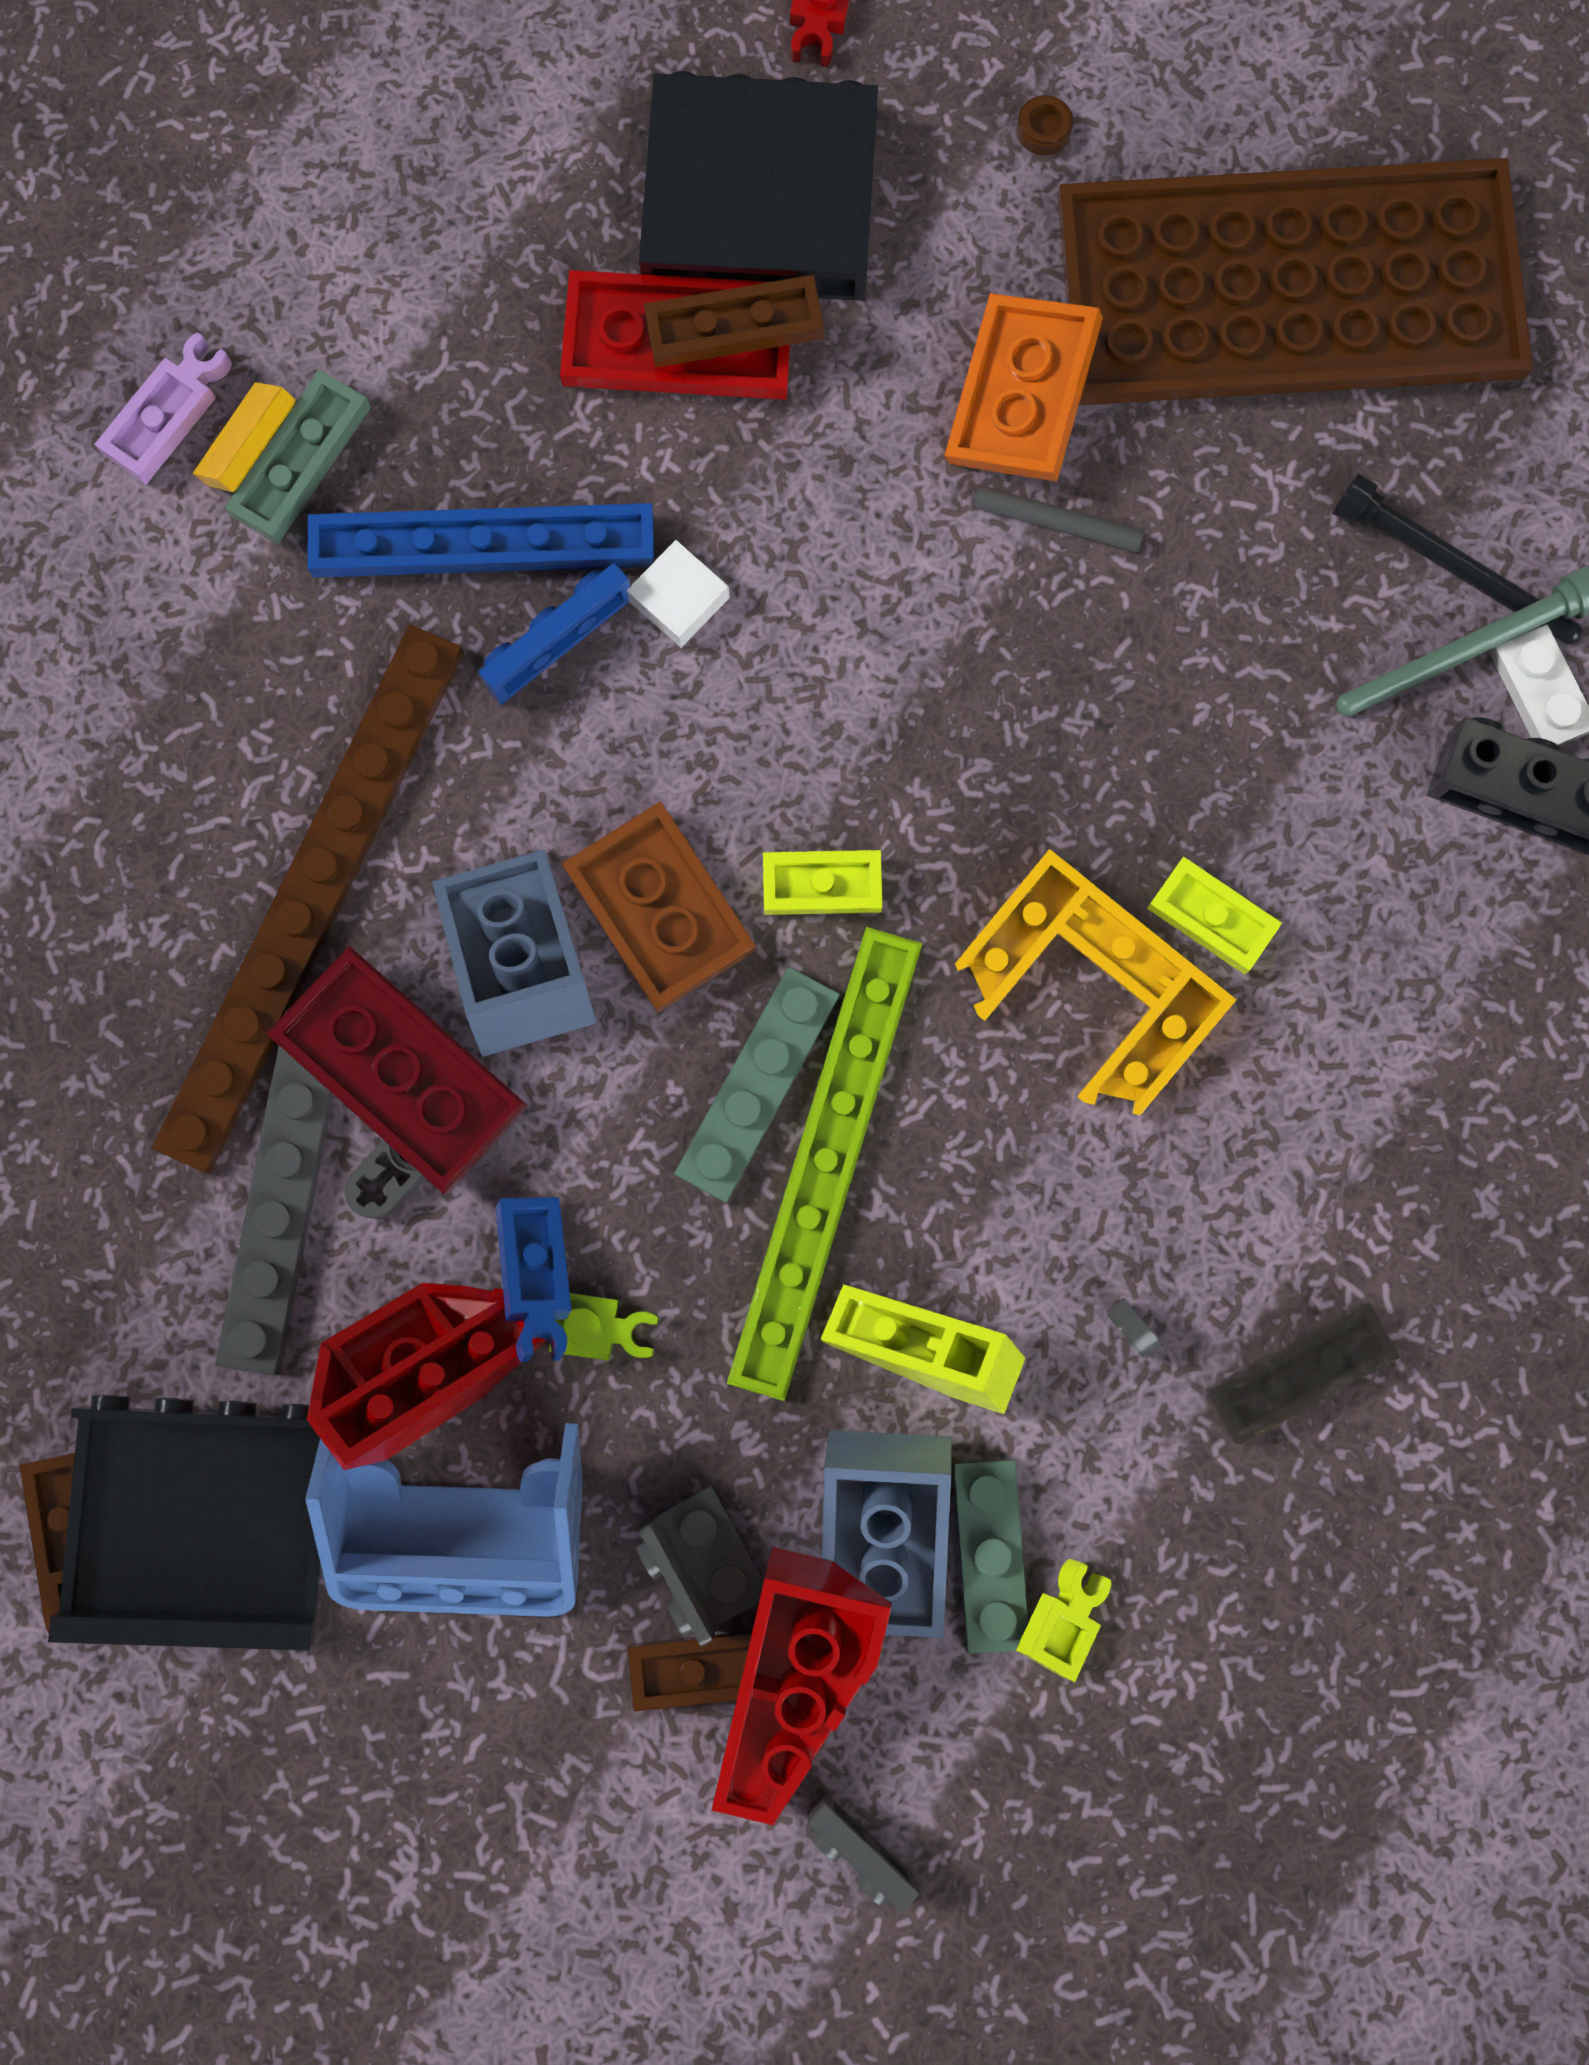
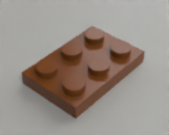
[561,801,757,1014]

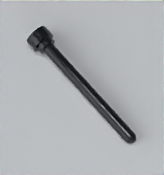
[1332,473,1583,644]

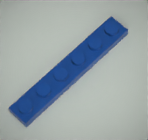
[308,503,655,578]

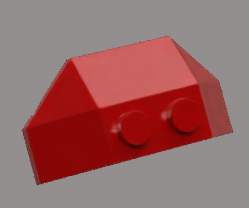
[307,1283,546,1470]

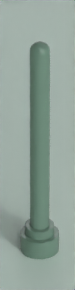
[1336,566,1589,716]

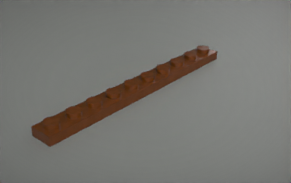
[151,624,464,1174]

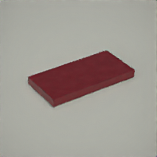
[266,945,528,1196]

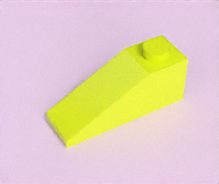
[821,1284,1026,1414]

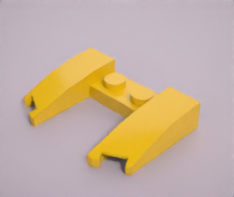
[955,849,1237,1115]

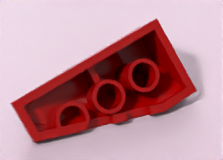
[711,1547,892,1826]

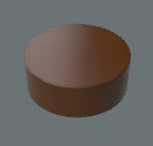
[1016,95,1073,155]

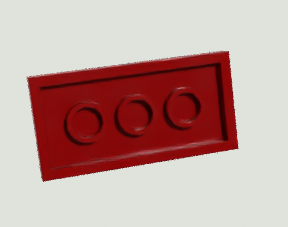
[560,270,791,400]

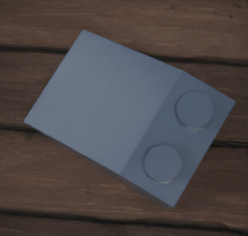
[432,849,597,1057]
[822,1430,952,1638]

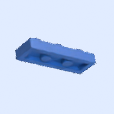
[478,562,631,705]

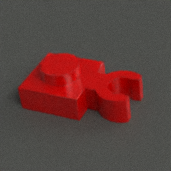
[790,0,850,67]

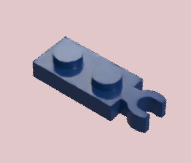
[495,1197,571,1362]

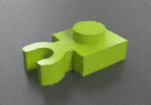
[548,1293,659,1361]

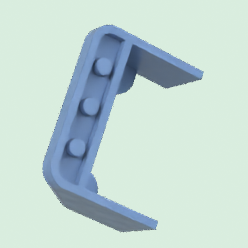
[305,1423,583,1617]

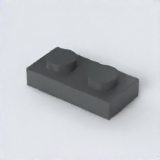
[807,1791,920,1914]

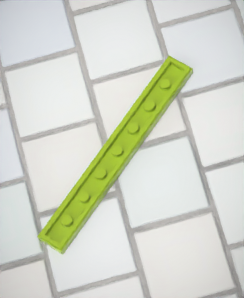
[727,927,923,1401]

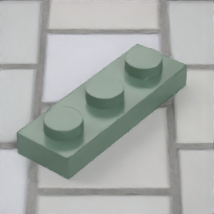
[225,370,371,545]
[953,1459,1028,1654]

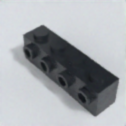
[1426,717,1589,855]

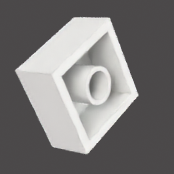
[626,540,730,648]

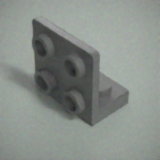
[636,1484,764,1647]

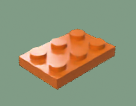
[944,293,1103,482]

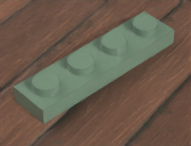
[674,967,840,1204]

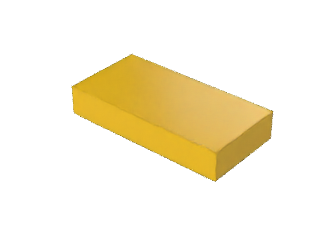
[192,382,296,492]

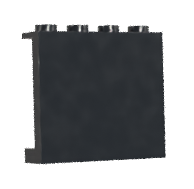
[639,71,878,301]
[48,1395,321,1650]

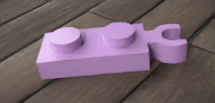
[94,332,232,485]

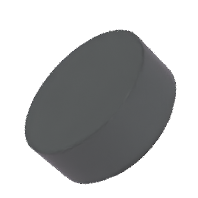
[1107,1298,1163,1358]

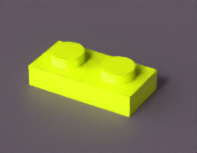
[763,850,882,915]
[1147,856,1282,975]

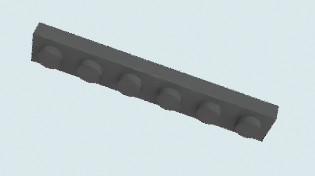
[215,1010,334,1375]

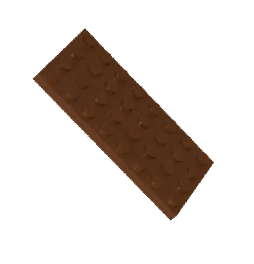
[1057,158,1533,405]

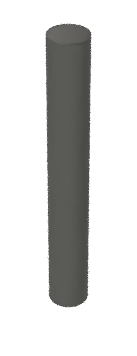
[973,485,1144,553]

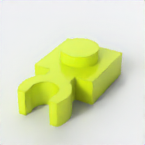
[1016,1558,1111,1683]

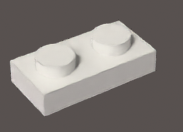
[1489,625,1589,746]

